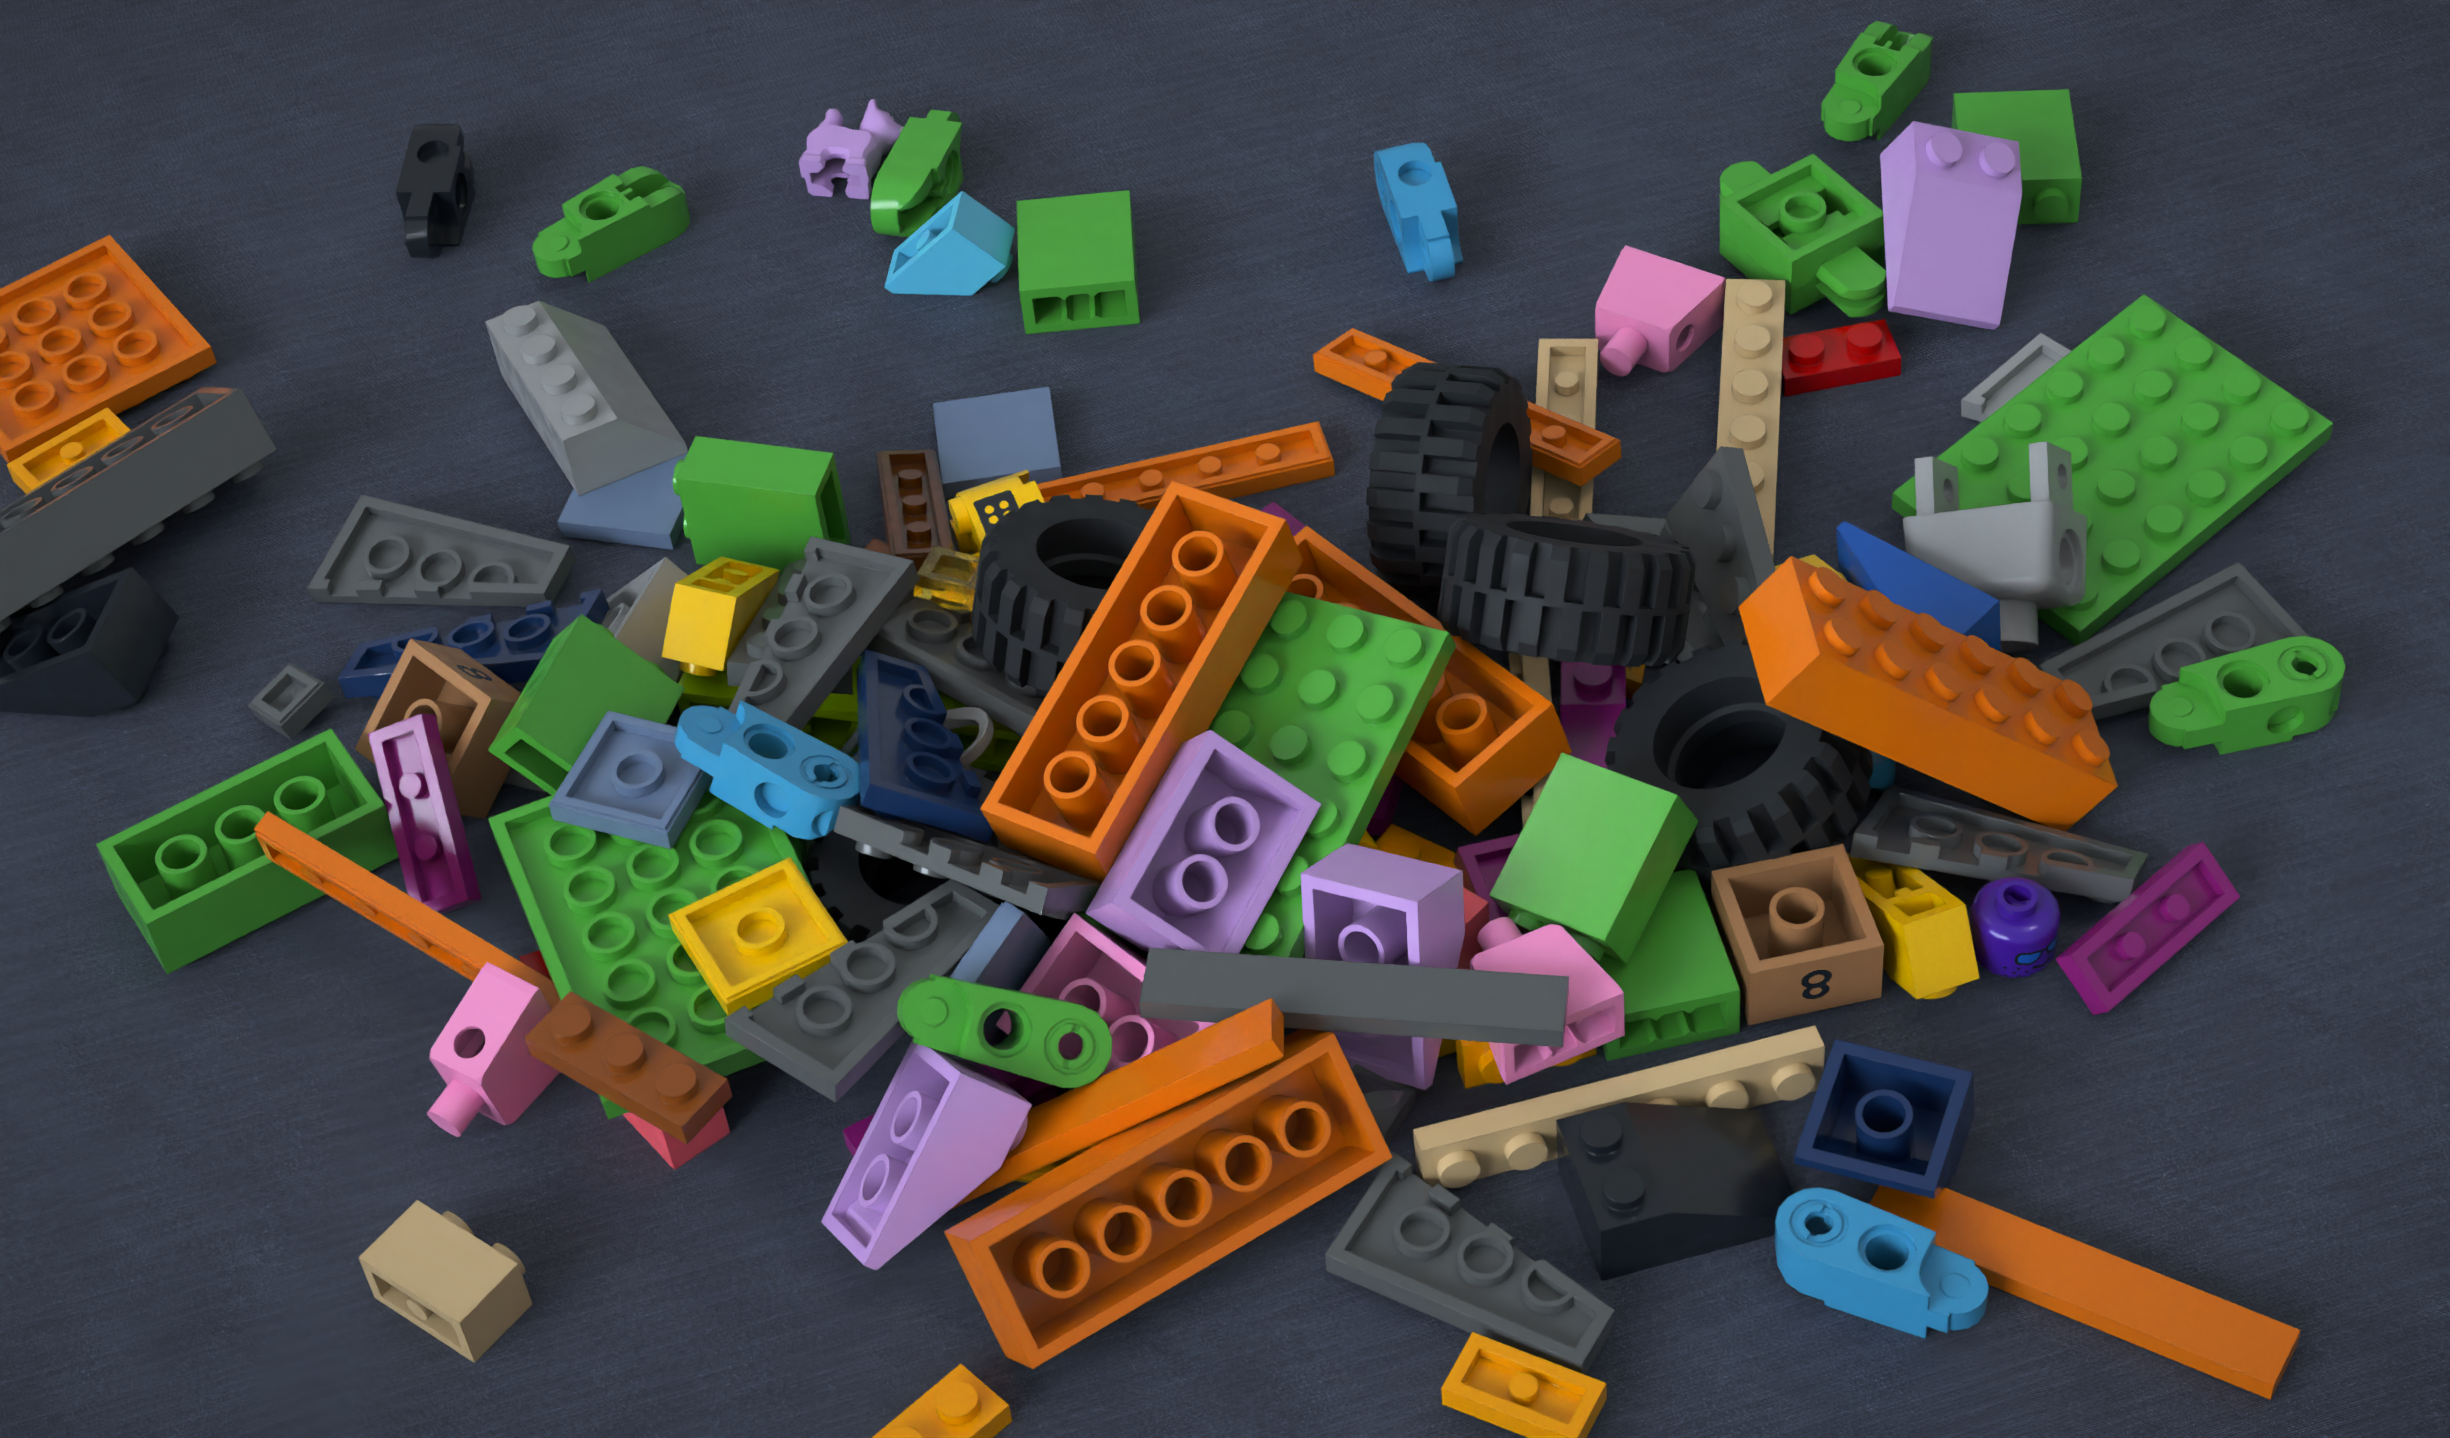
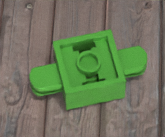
[1719,154,1887,317]

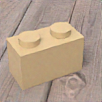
[358,1200,532,1363]

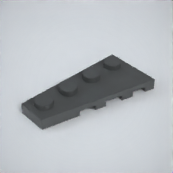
[307,495,577,607]
[728,536,920,730]
[1850,785,2149,903]

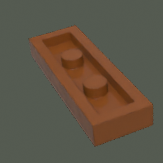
[524,991,732,1144]

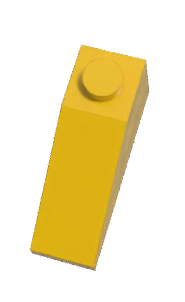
[661,556,780,676]
[1847,853,1979,999]

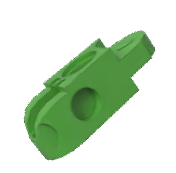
[1821,21,1933,141]
[870,109,964,237]
[533,166,690,283]
[2147,636,2346,755]
[897,974,1112,1088]

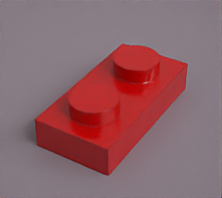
[1781,319,1902,397]

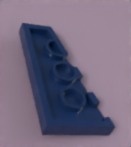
[338,588,610,699]
[856,649,993,842]

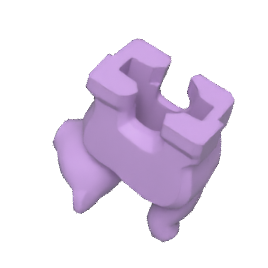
[799,99,904,199]

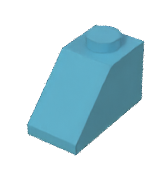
[884,191,1015,296]

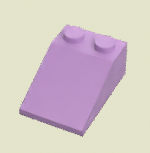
[1880,121,2022,330]
[1301,843,1465,1090]
[821,1040,1032,1270]

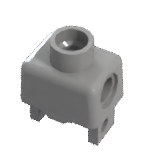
[1903,441,2087,653]

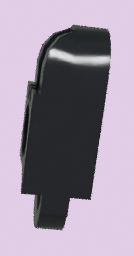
[396,124,476,258]

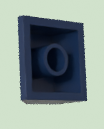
[1794,1039,1974,1199]

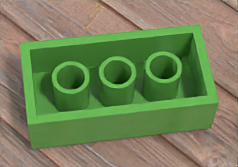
[96,729,399,974]

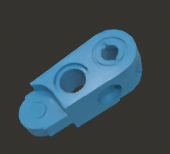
[1374,142,1463,282]
[674,700,861,840]
[1775,1187,1989,1339]

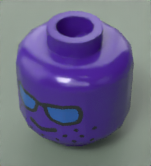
[1969,877,2061,978]

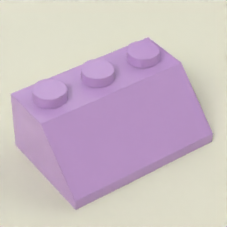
[1085,730,1321,954]

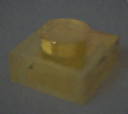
[913,546,979,611]

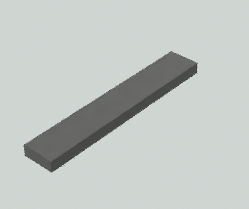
[1139,948,1569,1047]

